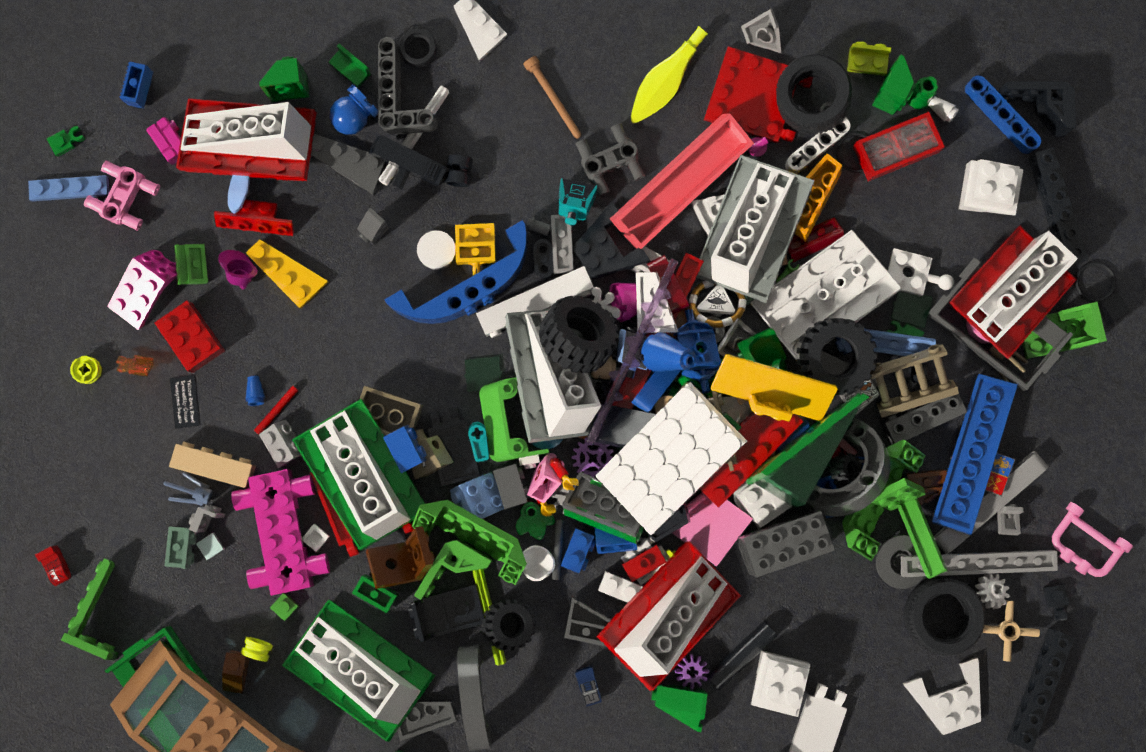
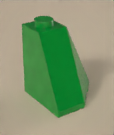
[651,684,707,732]

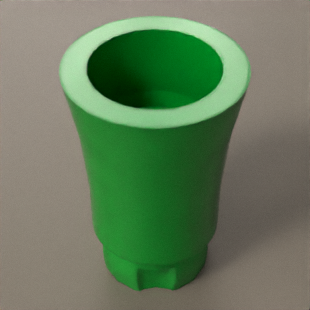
[907,76,938,109]

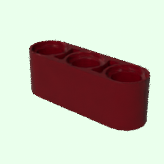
[646,255,690,314]

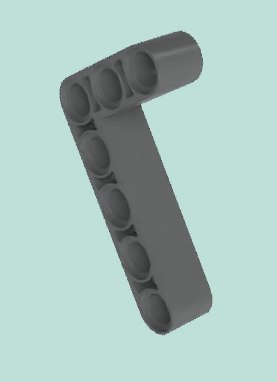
[378,37,439,135]

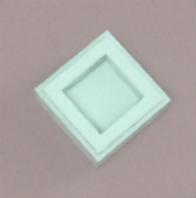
[196,533,225,560]

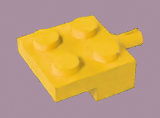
[455,223,496,276]

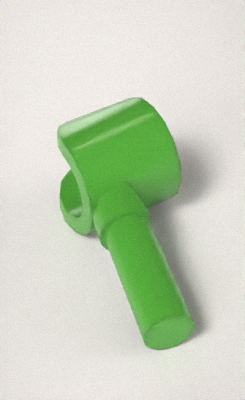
[776,259,799,283]

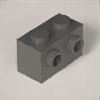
[493,464,530,509]

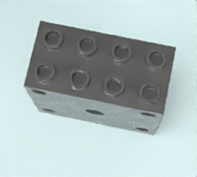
[737,511,835,577]

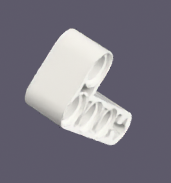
[785,102,850,174]

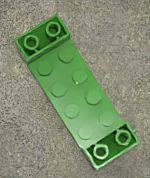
[842,440,926,561]
[411,500,527,585]

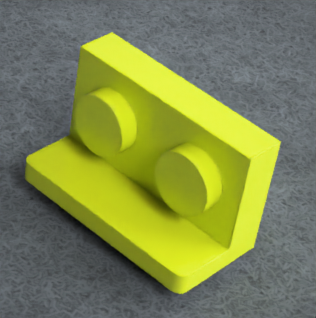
[847,42,891,76]

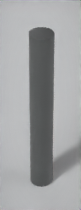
[552,520,564,580]

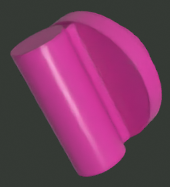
[748,137,768,157]

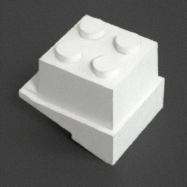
[959,159,1023,215]
[751,650,810,717]

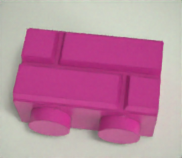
[146,117,181,165]

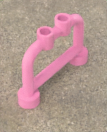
[1052,502,1133,577]

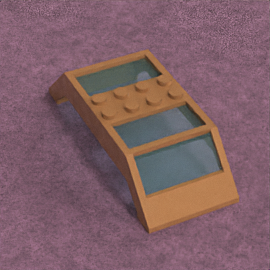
[110,640,305,752]

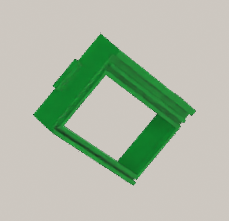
[105,626,212,752]

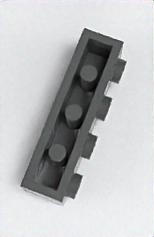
[881,394,967,445]

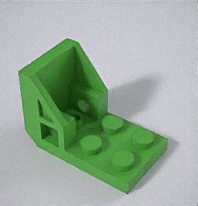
[1022,302,1107,359]
[414,539,493,600]

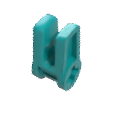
[468,422,489,462]

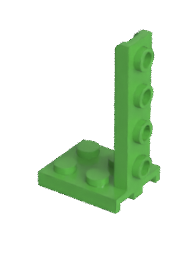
[872,478,948,579]
[61,558,119,660]

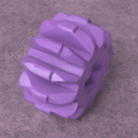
[675,654,709,689]

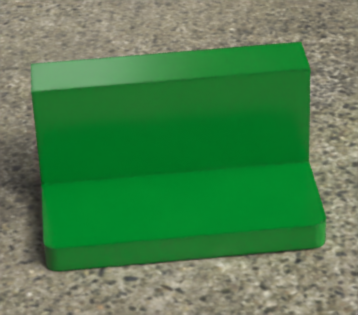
[329,44,371,88]

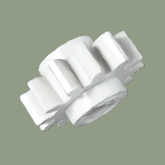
[975,573,1010,609]

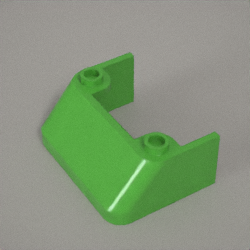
[479,377,549,462]

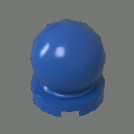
[329,84,378,135]

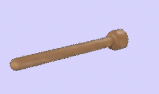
[523,56,581,139]

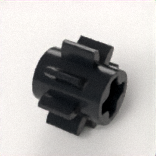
[594,379,617,404]

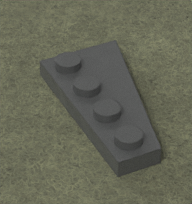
[310,134,385,196]

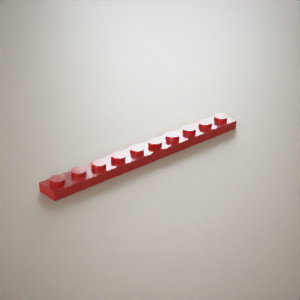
[613,253,704,409]

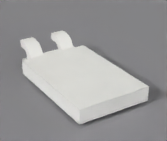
[789,683,847,752]

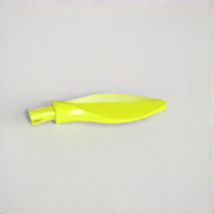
[631,26,708,123]

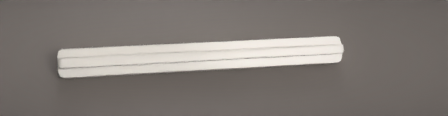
[379,86,449,186]

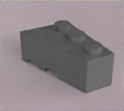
[564,597,612,646]

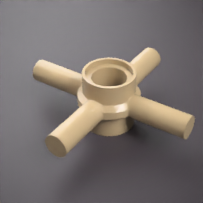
[983,600,1040,662]

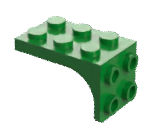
[737,328,786,367]

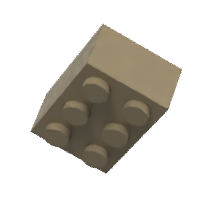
[359,386,423,435]

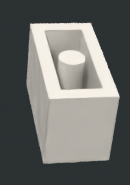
[598,571,643,602]

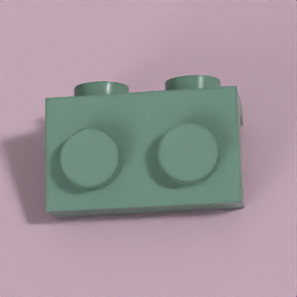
[164,526,196,569]

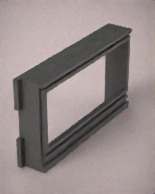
[929,258,1073,391]

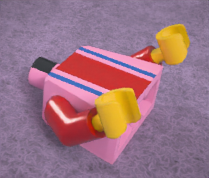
[527,453,579,516]

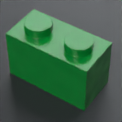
[352,574,399,613]

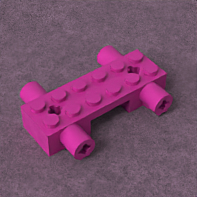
[231,469,330,596]

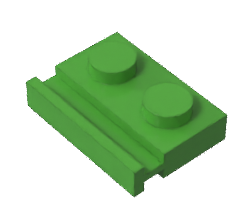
[174,244,208,285]

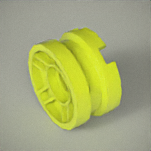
[70,356,102,384]
[241,637,273,662]

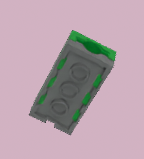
[562,472,643,544]

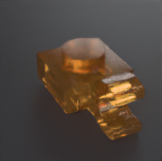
[116,355,154,377]

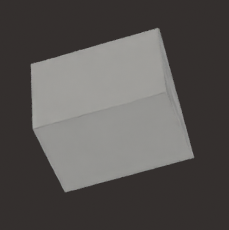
[718,318,756,360]

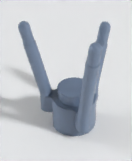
[163,472,213,506]

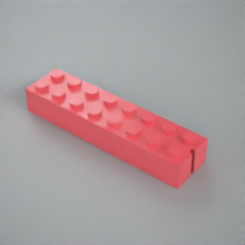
[610,113,754,249]

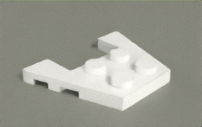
[903,657,981,735]

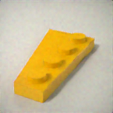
[246,240,328,309]

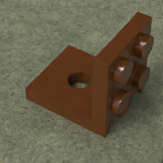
[366,526,434,589]

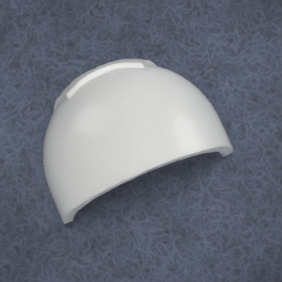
[523,545,555,581]

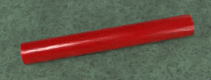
[254,386,299,434]

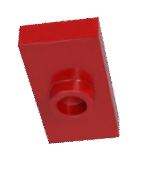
[622,545,666,582]

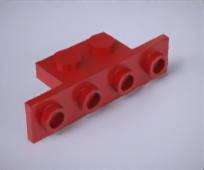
[214,200,294,236]

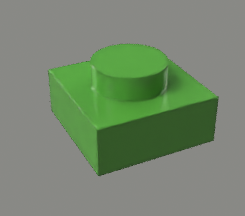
[270,593,299,621]

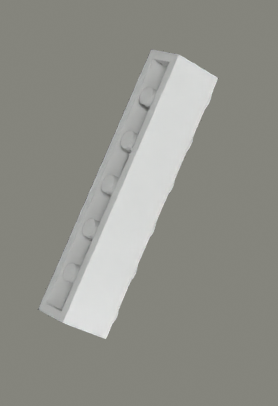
[476,266,594,338]

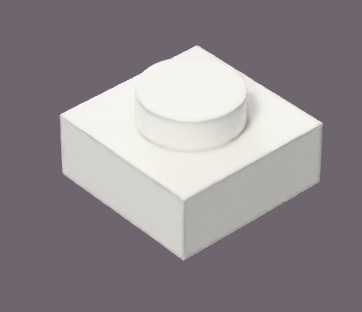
[519,455,540,469]
[302,524,330,552]

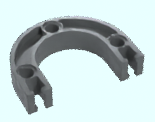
[788,415,890,516]
[457,644,493,751]

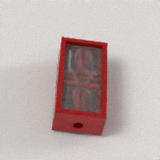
[853,112,945,182]

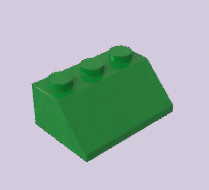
[872,54,914,115]
[259,56,310,102]

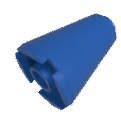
[641,332,696,372]

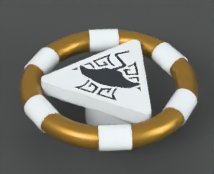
[689,281,747,328]

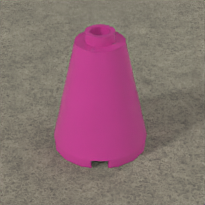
[609,283,637,322]

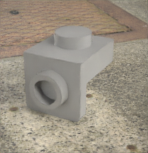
[997,504,1024,536]

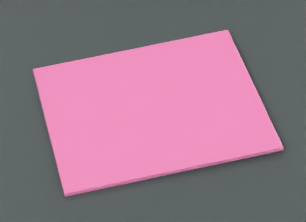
[673,498,753,567]

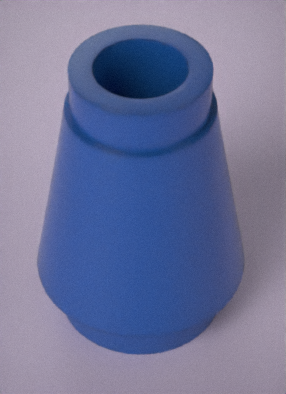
[246,376,265,406]

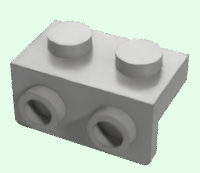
[259,420,301,468]
[189,505,225,533]

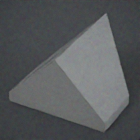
[741,9,781,53]

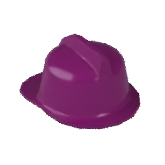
[218,250,258,289]

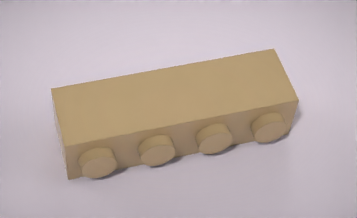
[169,441,256,488]

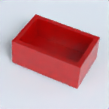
[154,301,225,373]

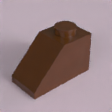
[222,650,250,694]

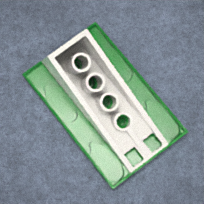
[292,399,426,551]
[282,599,436,742]

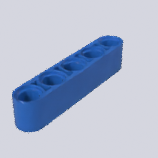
[965,75,1041,154]
[631,345,700,413]

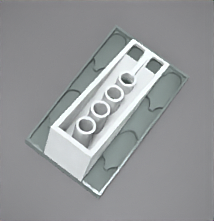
[697,155,814,303]
[505,309,601,443]

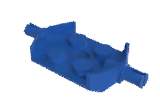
[673,309,721,394]

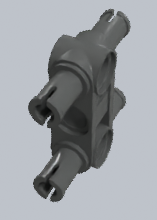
[575,123,646,197]

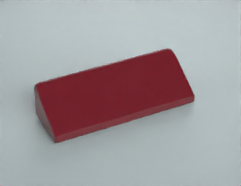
[787,217,844,262]

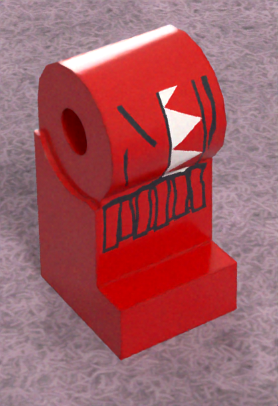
[35,546,71,586]

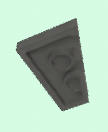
[397,702,458,741]

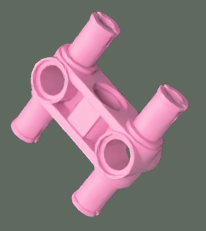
[84,160,160,231]

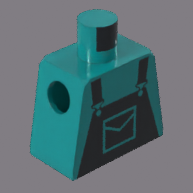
[558,178,597,225]

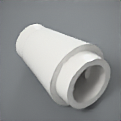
[928,96,959,123]

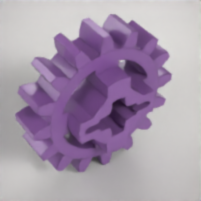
[572,437,613,477]

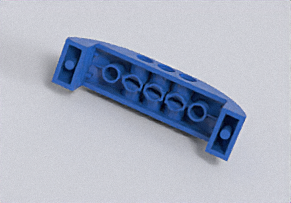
[384,220,527,324]

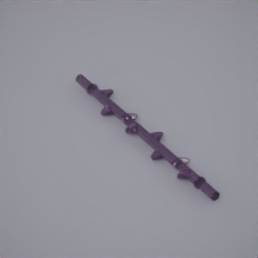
[586,259,678,445]

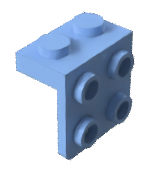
[450,473,504,519]

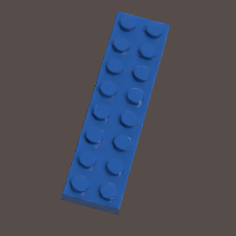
[932,374,1018,535]

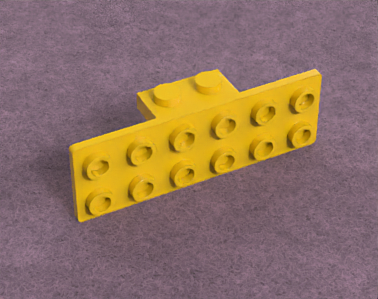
[711,354,838,421]

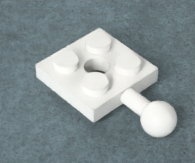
[887,248,954,297]

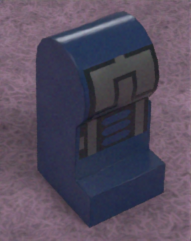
[575,665,602,707]

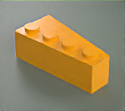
[795,154,842,242]

